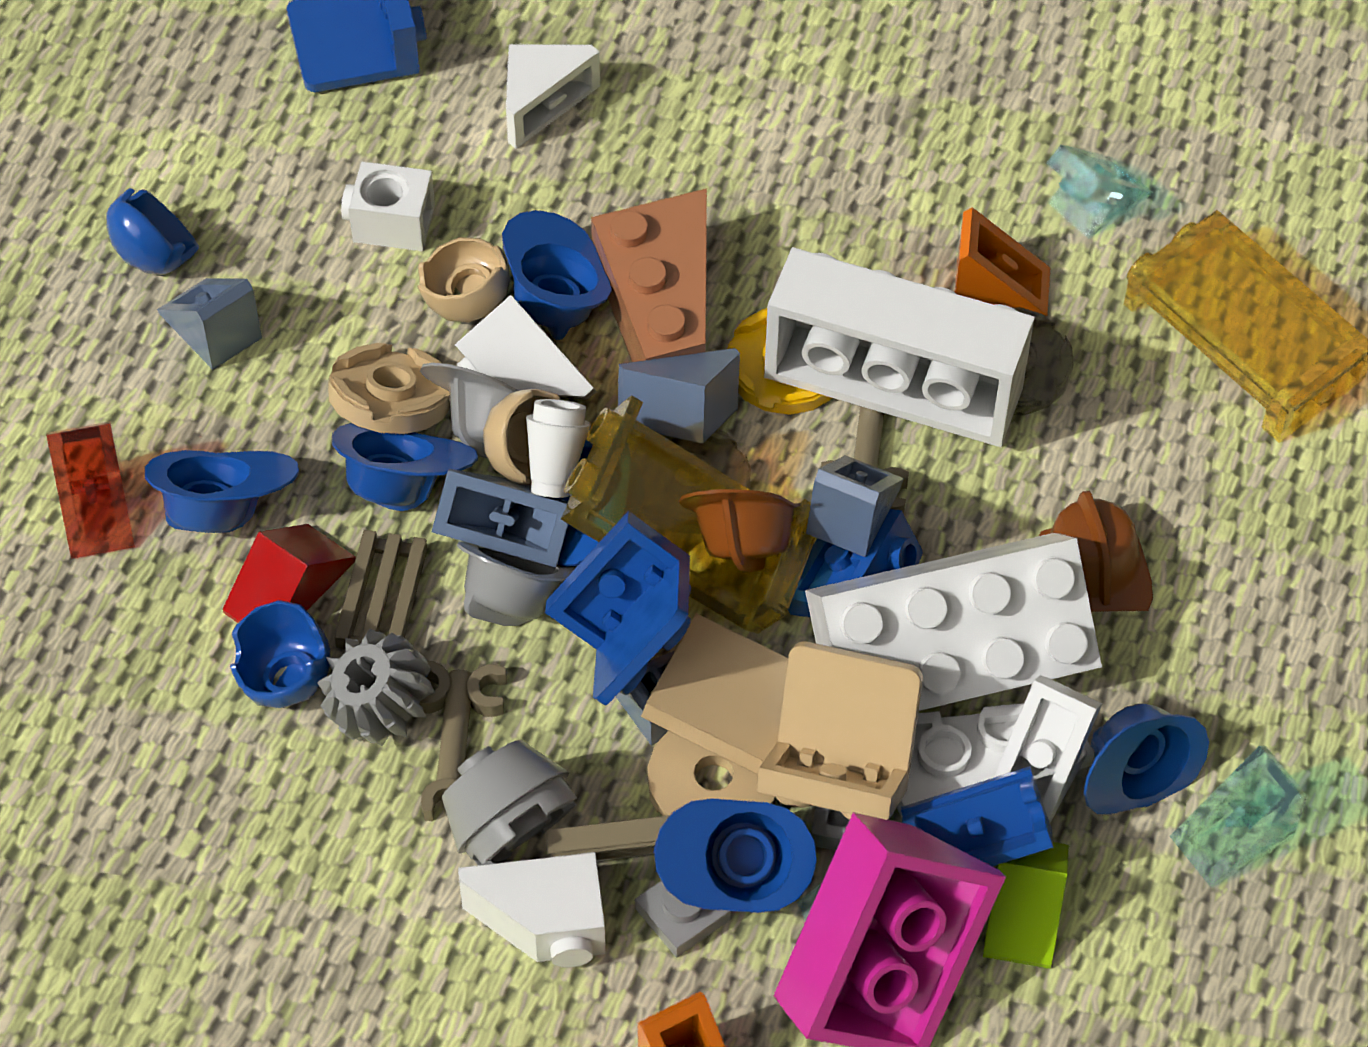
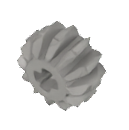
[317,629,435,746]

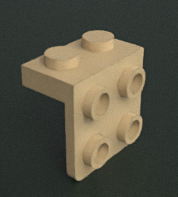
[756,641,923,820]

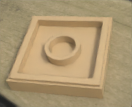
[641,613,788,774]

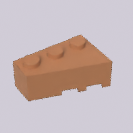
[591,188,707,362]

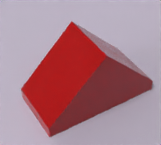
[222,524,356,623]

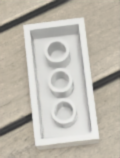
[764,247,1035,447]
[805,533,1102,711]

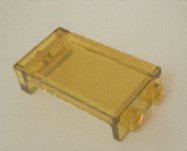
[1123,210,1368,443]
[561,395,816,634]

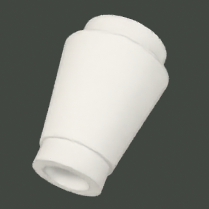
[526,399,591,498]

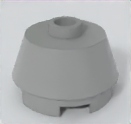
[442,739,577,866]

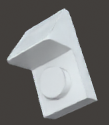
[993,675,1102,822]

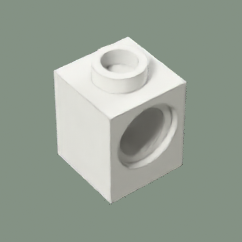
[341,161,435,251]

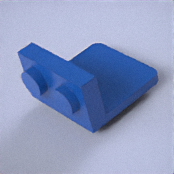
[287,0,427,92]
[545,511,691,706]

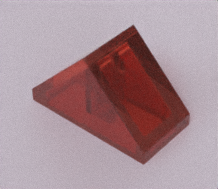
[46,421,135,559]

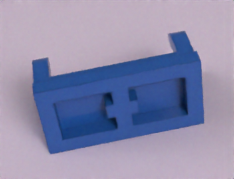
[901,766,1053,866]

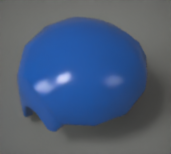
[106,188,199,275]
[230,600,331,708]

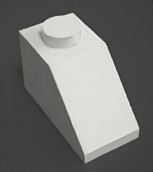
[455,295,597,400]
[458,852,606,968]

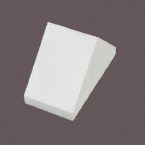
[506,44,600,149]

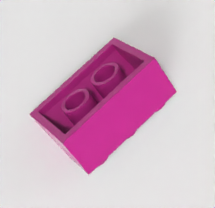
[773,812,1006,1047]

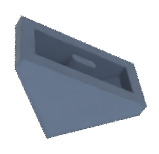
[157,278,262,370]
[618,348,740,443]
[806,455,904,557]
[431,469,574,568]

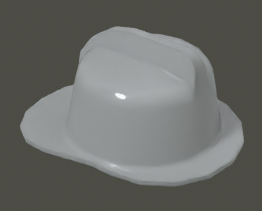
[420,363,519,458]
[457,541,578,626]

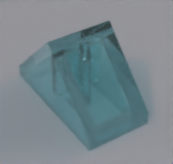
[1170,746,1308,887]

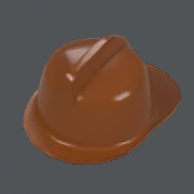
[679,489,801,573]
[1039,490,1153,612]

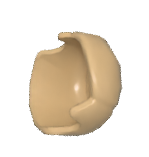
[417,237,510,322]
[483,389,560,485]

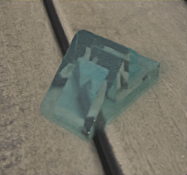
[1047,144,1153,239]

